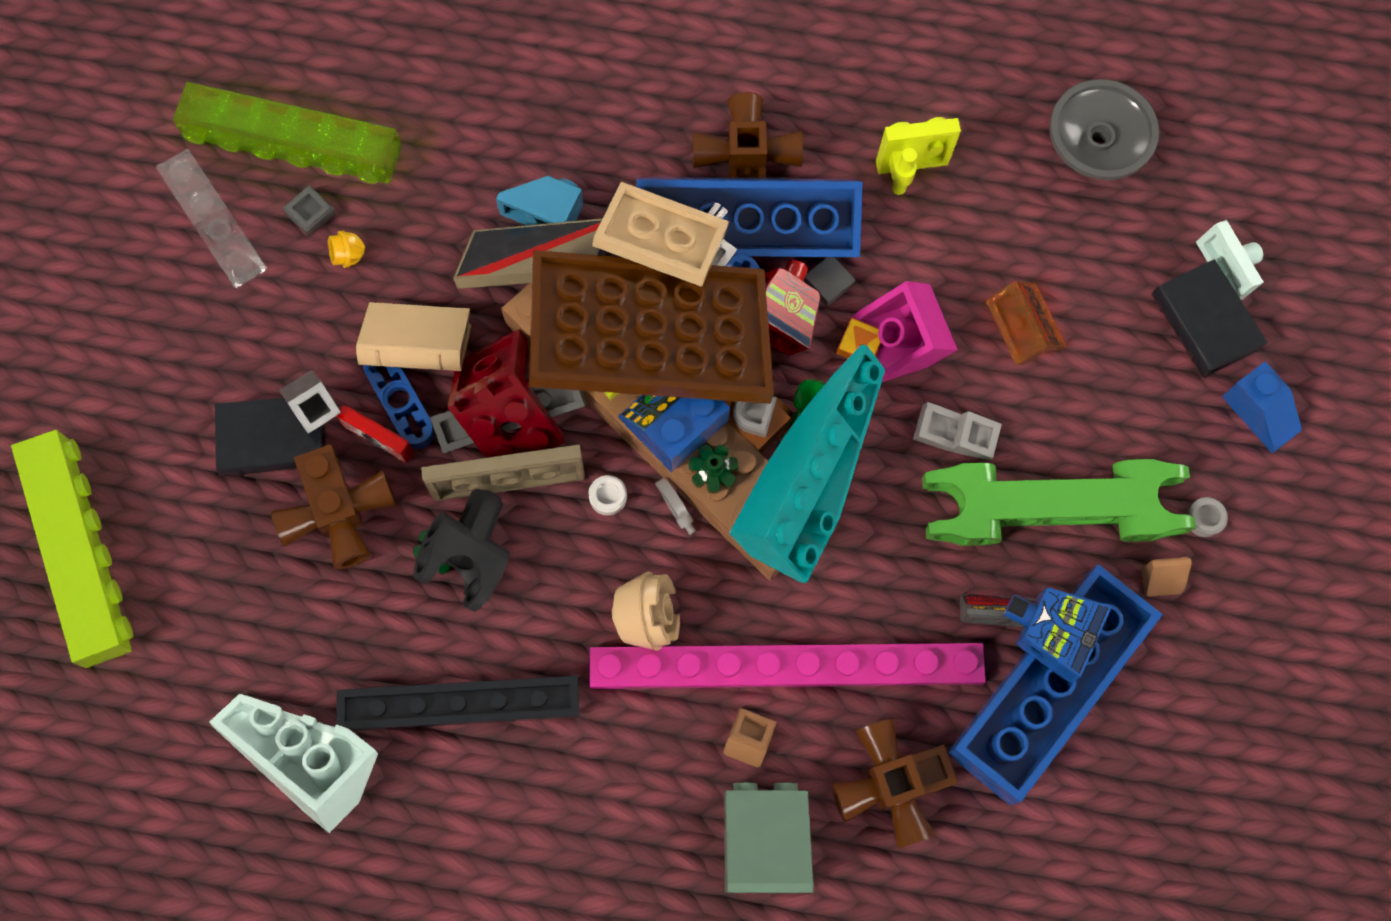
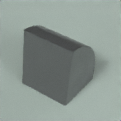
[279,370,341,434]

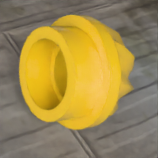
[328,231,365,268]

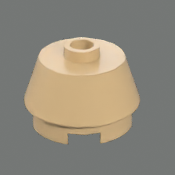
[612,571,680,651]

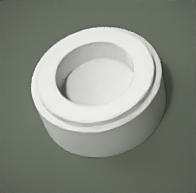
[589,475,627,516]

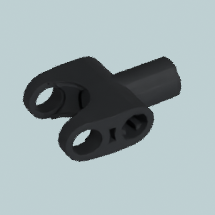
[414,489,510,612]

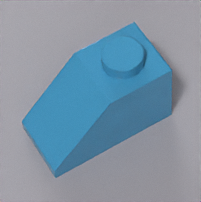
[496,176,583,225]

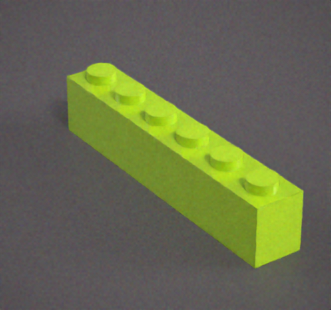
[11,429,133,668]

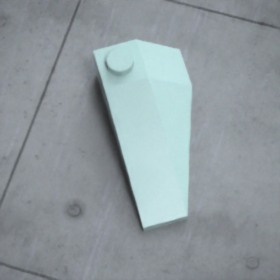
[209,694,378,833]

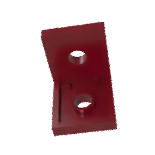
[447,329,565,458]

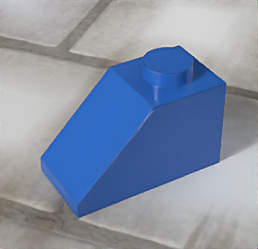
[1222,361,1302,453]

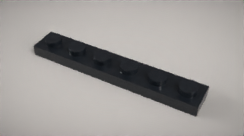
[336,676,580,731]

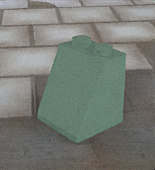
[724,783,813,893]

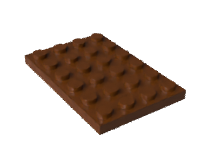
[529,250,774,404]

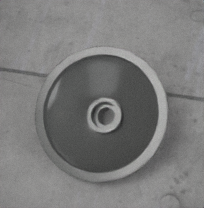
[1049,79,1159,180]

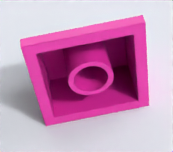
[850,281,958,383]

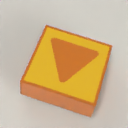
[836,317,881,358]

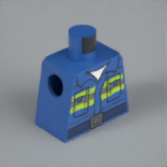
[1004,588,1112,683]

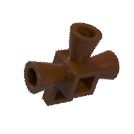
[692,92,803,178]
[271,444,397,570]
[831,718,958,849]

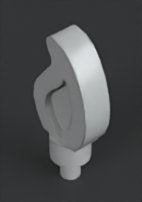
[655,478,696,535]

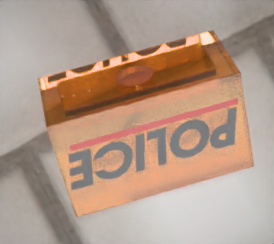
[985,282,1067,365]

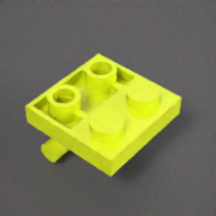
[876,117,961,195]

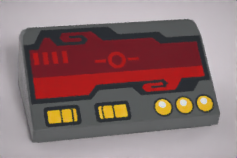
[960,594,1036,627]

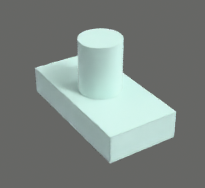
[1196,220,1263,300]

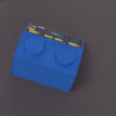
[618,395,730,473]

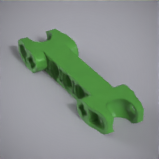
[922,459,1196,546]

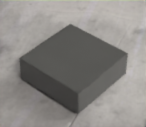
[282,185,336,237]
[804,257,856,307]

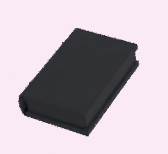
[1151,259,1268,378]
[215,398,326,476]

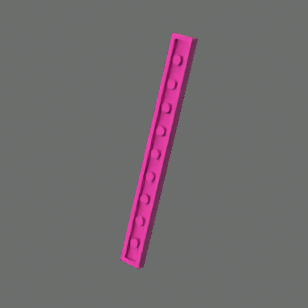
[590,643,986,689]

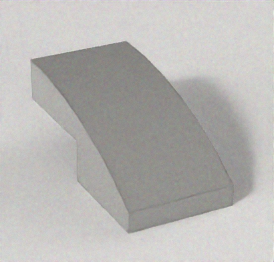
[913,402,1002,460]

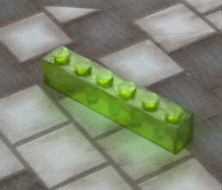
[173,82,402,184]

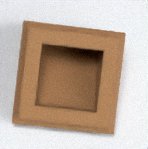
[1141,557,1192,597]
[723,708,777,768]

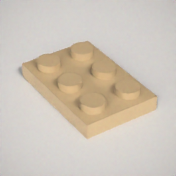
[592,182,729,287]

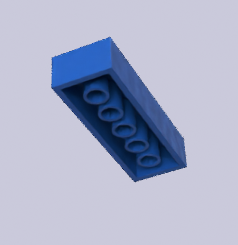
[636,177,863,257]
[947,564,1163,806]

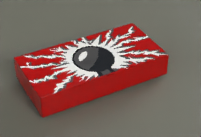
[336,405,414,464]

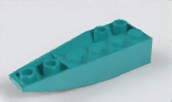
[729,345,885,583]

